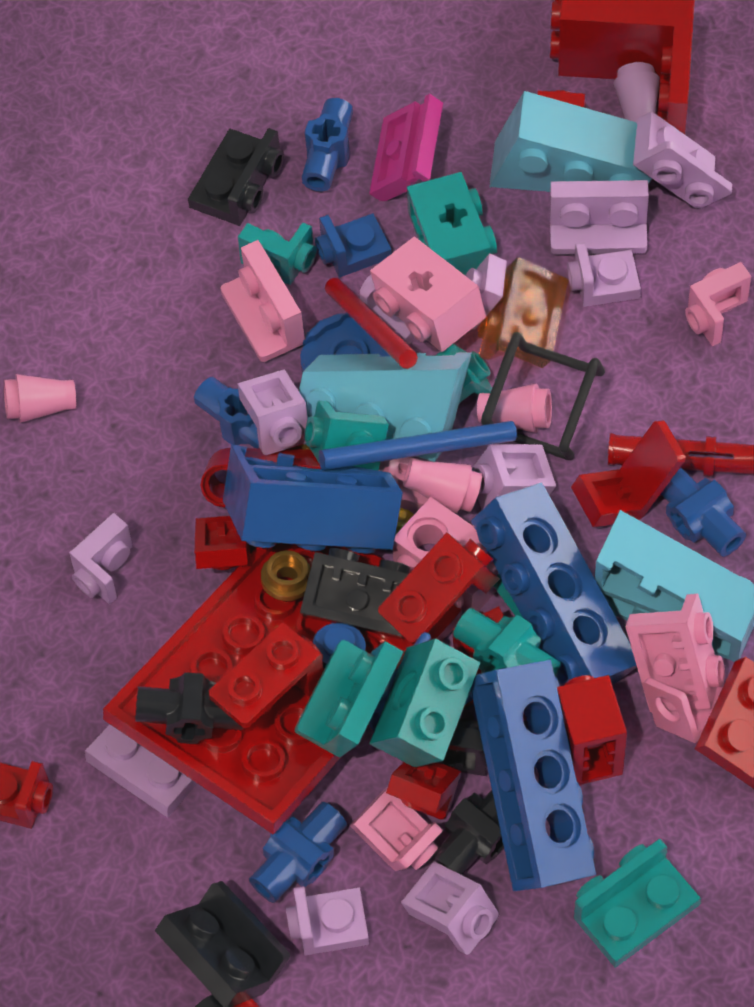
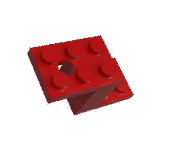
[550,0,695,134]

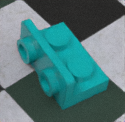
[295,640,404,758]
[574,839,701,968]

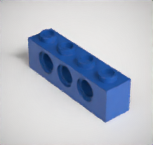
[471,482,637,686]
[471,660,596,891]

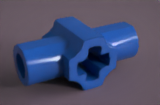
[302,98,353,192]
[194,377,259,448]
[661,467,746,557]
[249,802,347,903]

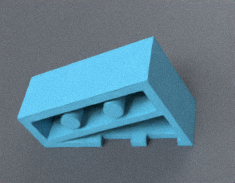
[489,91,652,192]
[299,352,472,462]
[595,510,754,662]

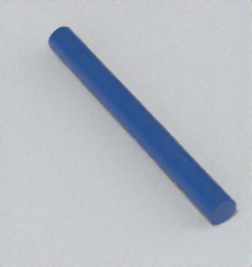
[319,421,517,470]

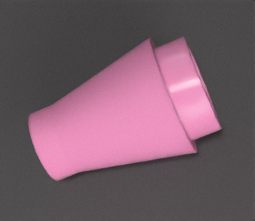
[4,374,76,423]
[477,383,552,433]
[403,458,482,513]

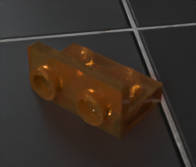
[478,257,569,368]

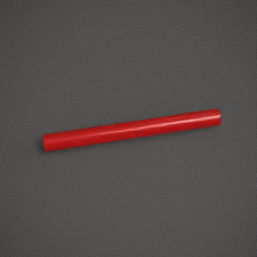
[325,278,418,369]

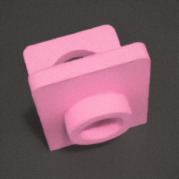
[643,678,723,743]

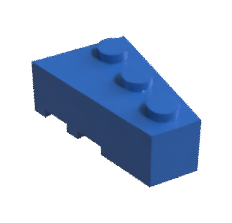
[223,444,403,554]

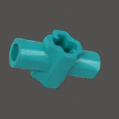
[453,608,561,676]

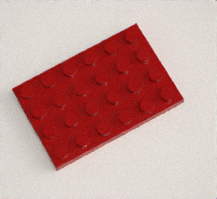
[103,543,462,835]

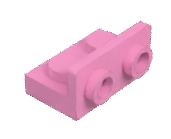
[221,240,305,362]
[625,594,725,712]

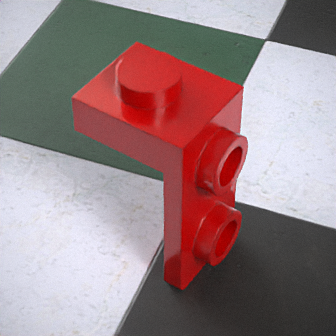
[571,420,685,527]
[378,532,500,644]
[209,622,323,728]

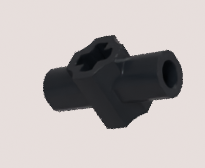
[135,672,244,744]
[431,790,504,875]

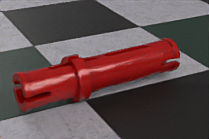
[608,433,754,477]

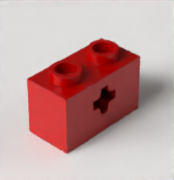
[557,675,627,785]

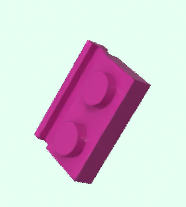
[369,94,443,201]

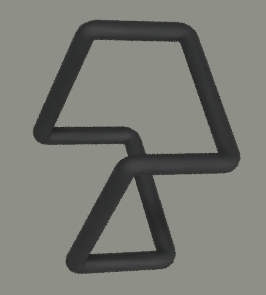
[481,332,605,460]

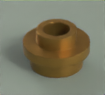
[261,551,311,601]

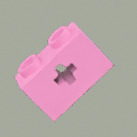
[370,236,486,352]

